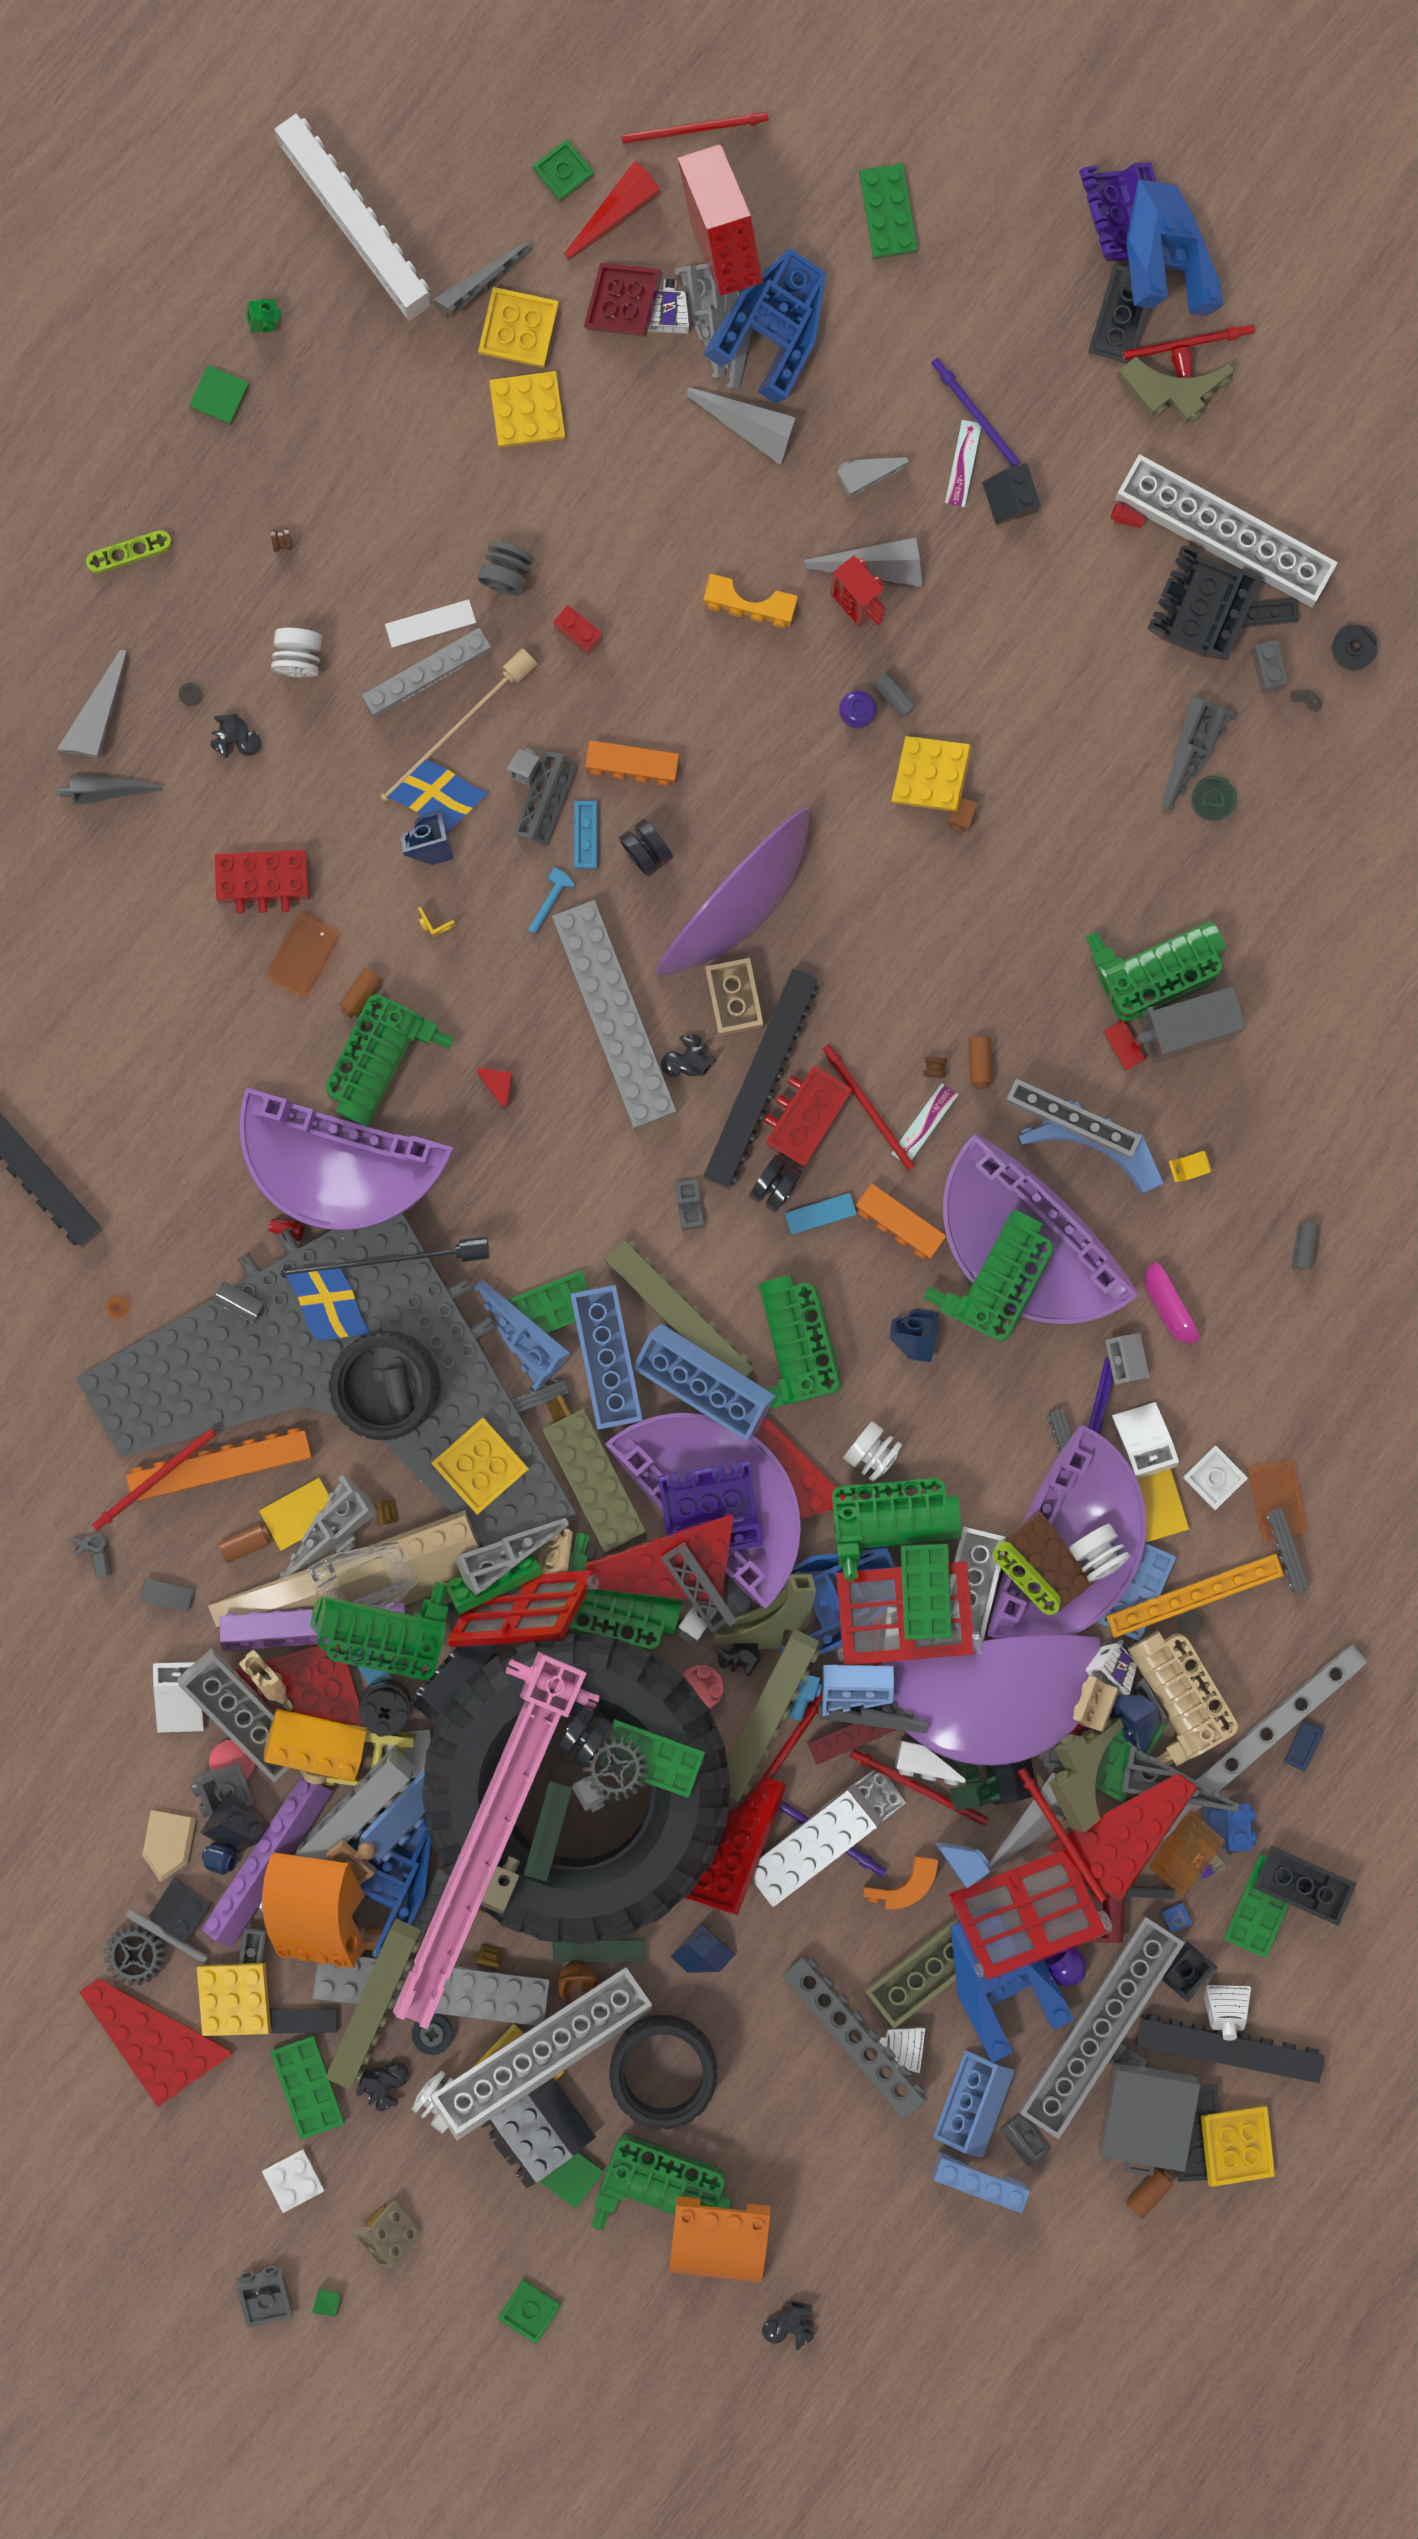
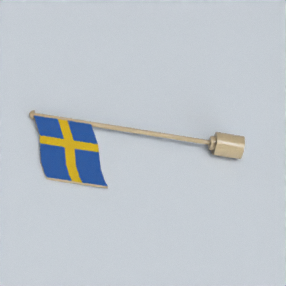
[381,648,538,830]

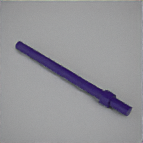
[931,358,1021,467]
[778,1800,887,1877]

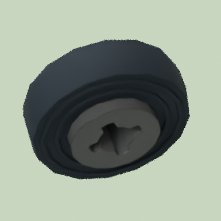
[412,2013,453,2055]

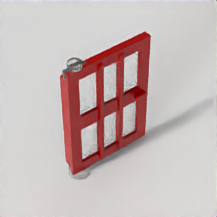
[837,1561,983,1666]
[447,1570,599,1647]
[948,1849,1112,1981]

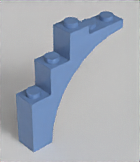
[1017,1100,1164,1195]

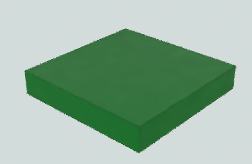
[532,139,595,202]
[189,365,249,425]
[539,2152,604,2209]
[497,2278,562,2344]

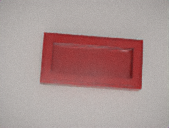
[1103,1020,1146,1071]

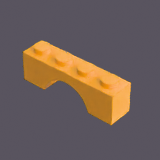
[703,574,798,628]

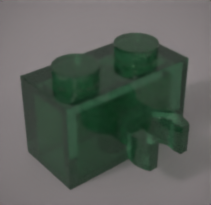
[950,1765,1000,1811]

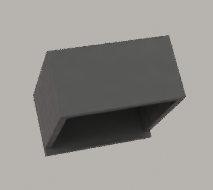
[1135,986,1246,1064]
[1098,2061,1200,2176]

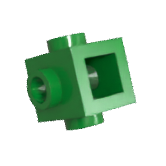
[246,299,282,333]

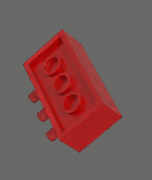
[830,555,886,628]
[214,850,310,914]
[764,1065,853,1169]

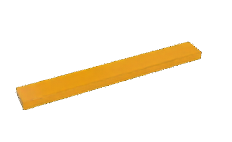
[1106,1554,1284,1638]

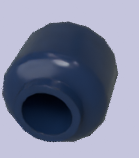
[202,1842,238,1875]

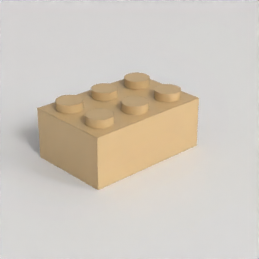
[705,958,763,1037]

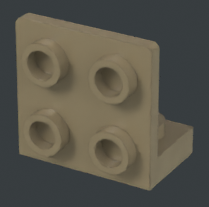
[351,2201,421,2268]

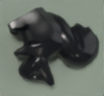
[210,714,262,758]
[660,1035,716,1077]
[715,1643,761,1676]
[356,2062,409,2111]
[762,2301,814,2350]

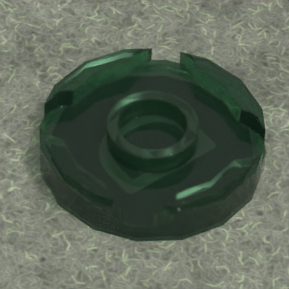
[1191,776,1237,822]

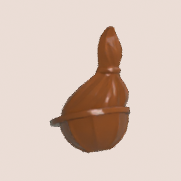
[557,1961,597,2004]

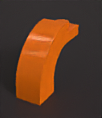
[862,1855,938,1910]

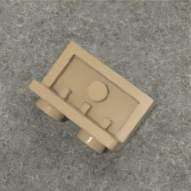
[1073,1676,1119,1732]

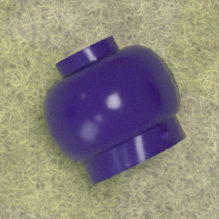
[839,690,877,729]
[1045,1948,1087,1986]

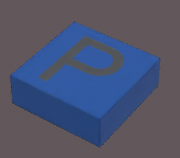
[1161,1902,1192,1933]

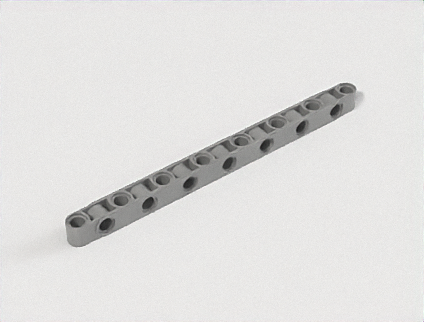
[1162,1644,1367,1841]

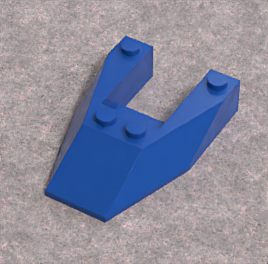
[1127,180,1223,316]
[703,248,826,404]
[780,1548,896,1656]
[351,1822,431,1958]
[950,1905,1074,2063]

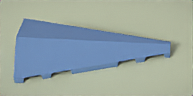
[474,1280,570,1391]

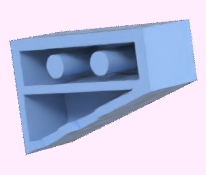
[822,1665,894,1716]

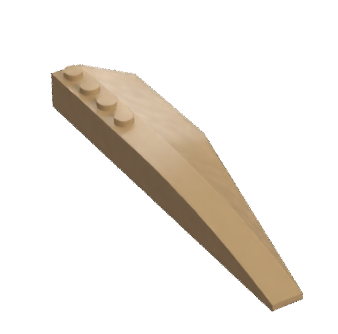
[208,1510,481,1627]

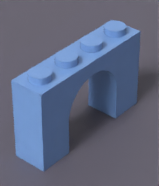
[931,2151,1030,2213]

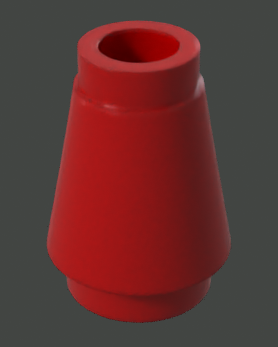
[1170,346,1193,378]
[1110,502,1145,528]
[269,1218,304,1241]

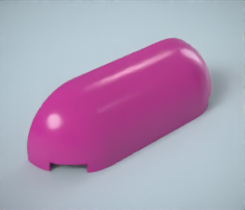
[1144,1261,1200,1344]

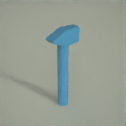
[528,867,575,935]

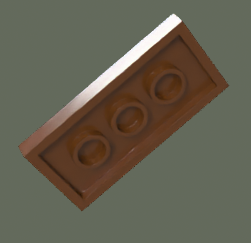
[1003,1511,1095,1611]

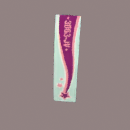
[945,420,981,507]
[891,1083,958,1160]

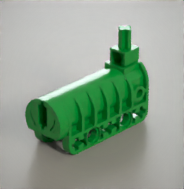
[1086,920,1227,1023]
[326,994,454,1127]
[923,1209,1054,1342]
[758,1275,842,1409]
[832,1478,961,1582]
[550,1532,683,1651]
[310,1581,449,1680]
[591,2134,731,2231]

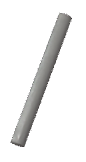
[125,1909,208,1963]

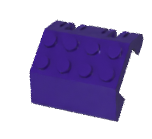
[1079,162,1157,262]
[658,1460,763,1552]

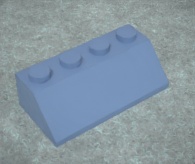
[358,1770,426,1865]
[934,1841,990,1888]
[933,2050,1015,2158]

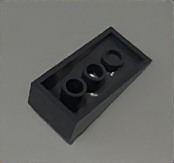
[1088,263,1148,363]
[1253,1846,1357,1926]

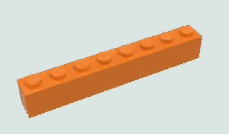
[126,1428,313,1502]

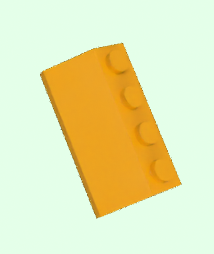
[264,1709,366,1782]

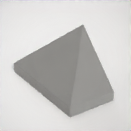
[727,1578,751,1617]

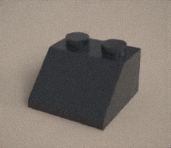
[982,463,1041,525]
[200,1794,270,1853]
[149,1877,213,1944]

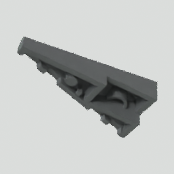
[433,241,533,318]
[1161,696,1238,810]
[818,1699,929,1734]
[1120,1746,1239,1812]

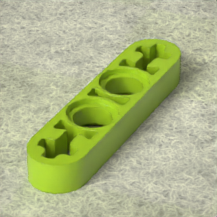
[86,530,172,574]
[993,1542,1061,1615]

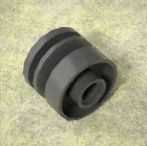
[477,541,534,596]

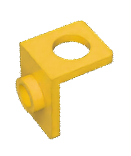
[418,907,456,938]
[1169,1151,1212,1183]

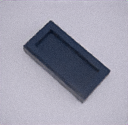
[1283,1720,1324,1772]

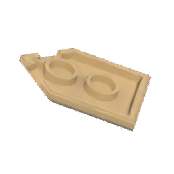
[537,1528,573,1574]
[142,1810,196,1883]

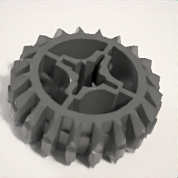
[583,1735,649,1800]
[104,1923,167,1986]

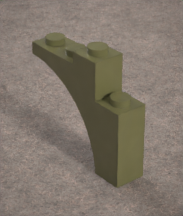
[1117,356,1234,424]
[711,1574,816,1649]
[1049,1716,1124,1832]

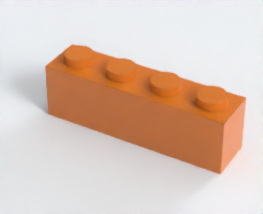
[585,740,679,787]
[855,1183,946,1260]

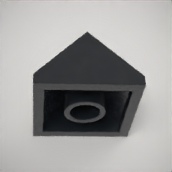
[985,1758,1036,1805]
[1161,1941,1218,2002]

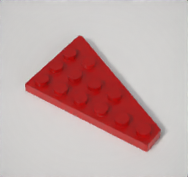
[1047,1774,1198,1901]

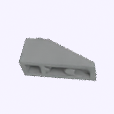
[836,457,909,500]

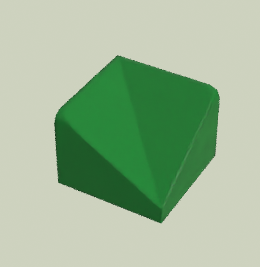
[312,2287,342,2316]

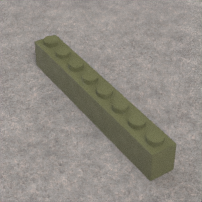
[604,1240,753,1377]
[727,1629,820,1802]
[325,1919,422,2090]

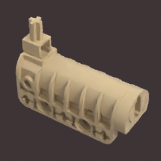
[1128,1630,1238,1766]

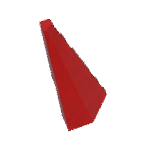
[564,161,660,260]

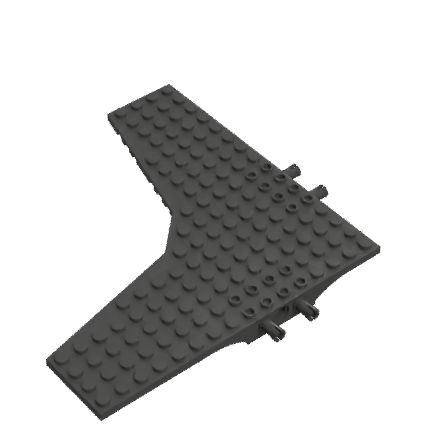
[75,1212,576,1547]

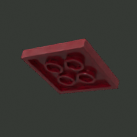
[584,263,663,337]

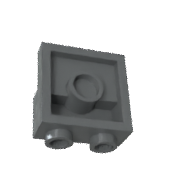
[191,1761,254,1818]
[236,2266,293,2328]

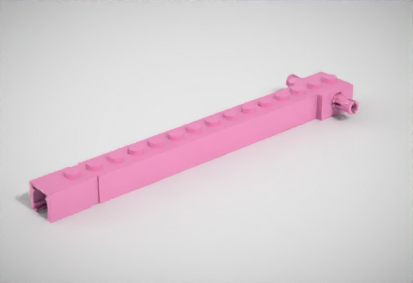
[393,1652,599,2029]

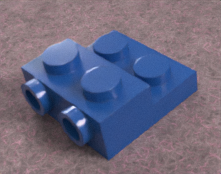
[1201,1803,1256,1851]

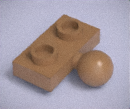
[326,1840,377,1885]

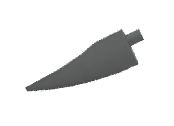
[59,775,162,804]

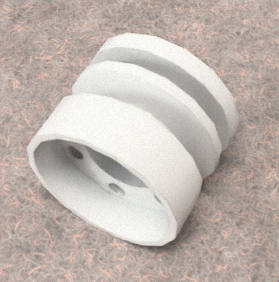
[271,628,322,677]
[843,1421,902,1482]
[1069,1523,1131,1582]
[411,2070,453,2134]

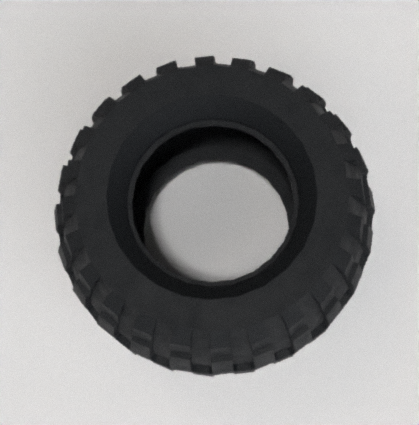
[422,1633,731,1945]

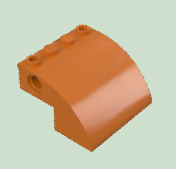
[262,1852,367,1968]
[668,2196,770,2283]

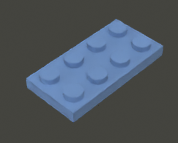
[1097,1543,1176,1641]

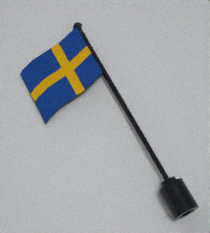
[281,1236,490,1341]

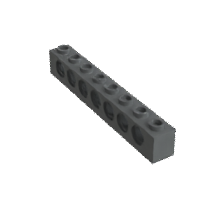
[782,1956,928,2120]

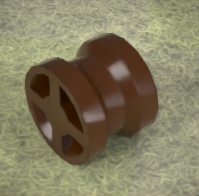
[270,527,292,552]
[923,1057,947,1078]

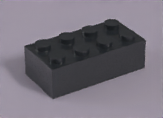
[412,1628,500,1722]

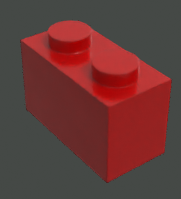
[553,605,603,656]

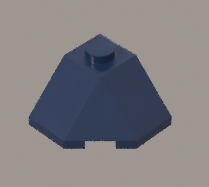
[400,810,454,865]
[889,1309,939,1362]
[1110,1695,1160,1752]
[670,1923,736,1973]

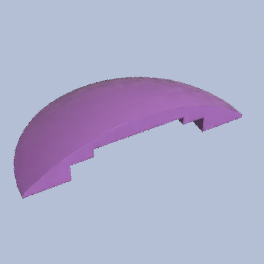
[655,807,811,976]
[240,1088,454,1230]
[943,1133,1138,1324]
[605,1413,801,1609]
[988,1425,1146,1639]
[882,1635,1101,1765]

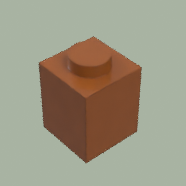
[946,798,977,834]

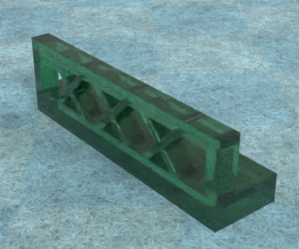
[523,1781,572,1882]
[552,1938,646,1963]

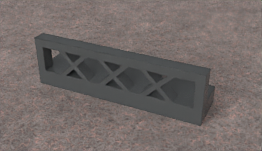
[513,751,578,847]
[661,1542,737,1632]

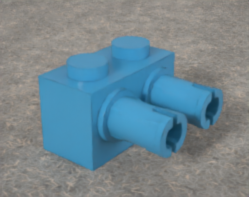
[788,1674,823,1721]

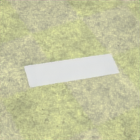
[385,599,476,647]

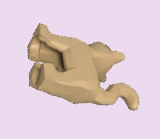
[239,1650,293,1711]

